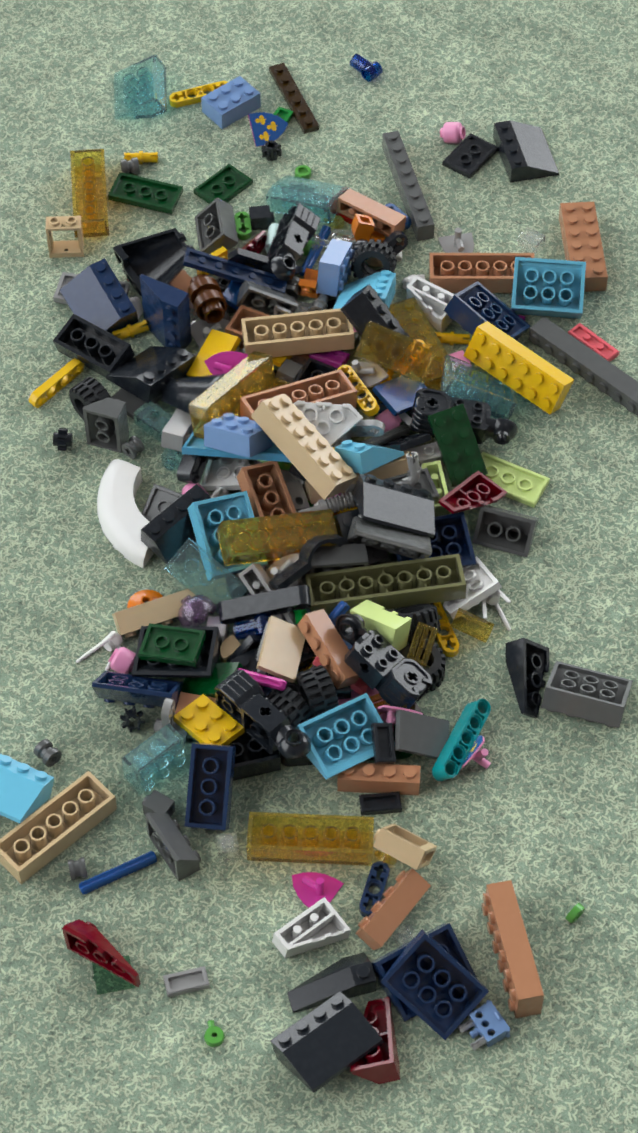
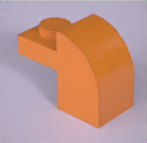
[351,214,385,242]
[298,268,320,299]

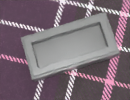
[163,966,210,997]

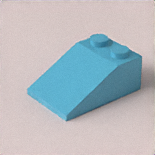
[334,440,404,475]

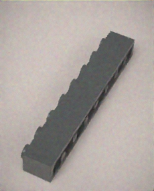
[382,131,434,241]
[529,317,638,416]

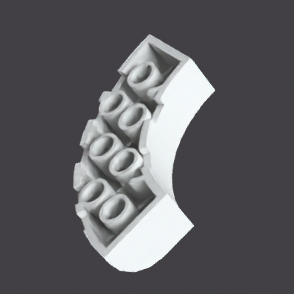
[97,459,154,568]

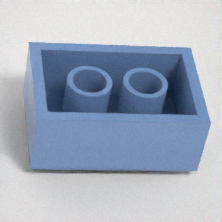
[201,76,261,129]
[316,239,354,297]
[204,413,272,458]

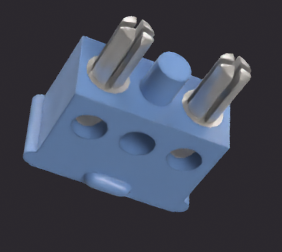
[458,1000,510,1050]

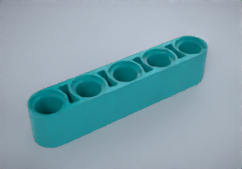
[432,699,491,782]

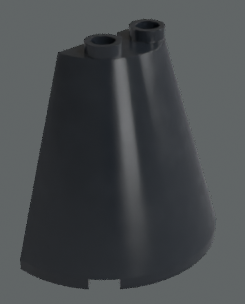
[113,228,195,297]
[161,373,247,419]

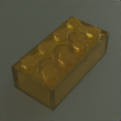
[354,321,438,384]

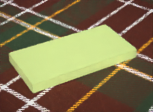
[481,452,550,508]

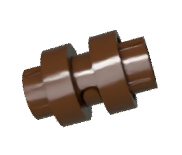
[187,274,227,324]

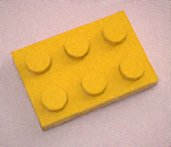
[173,694,245,745]

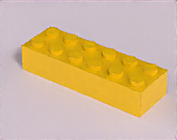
[463,321,574,415]

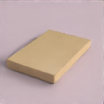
[257,616,305,683]

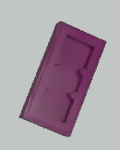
[309,351,350,368]

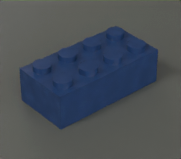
[184,743,236,830]

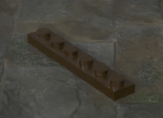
[269,63,319,134]

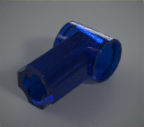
[350,53,383,82]
[233,614,272,640]

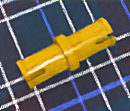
[124,151,158,164]
[112,320,149,340]
[434,331,470,345]

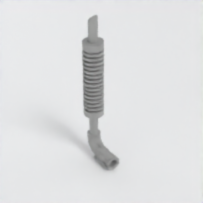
[298,452,422,516]

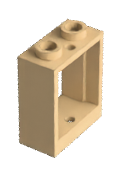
[46,216,84,258]
[373,824,437,870]

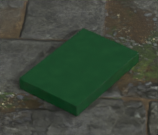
[193,164,253,204]
[138,623,206,667]
[182,662,243,698]

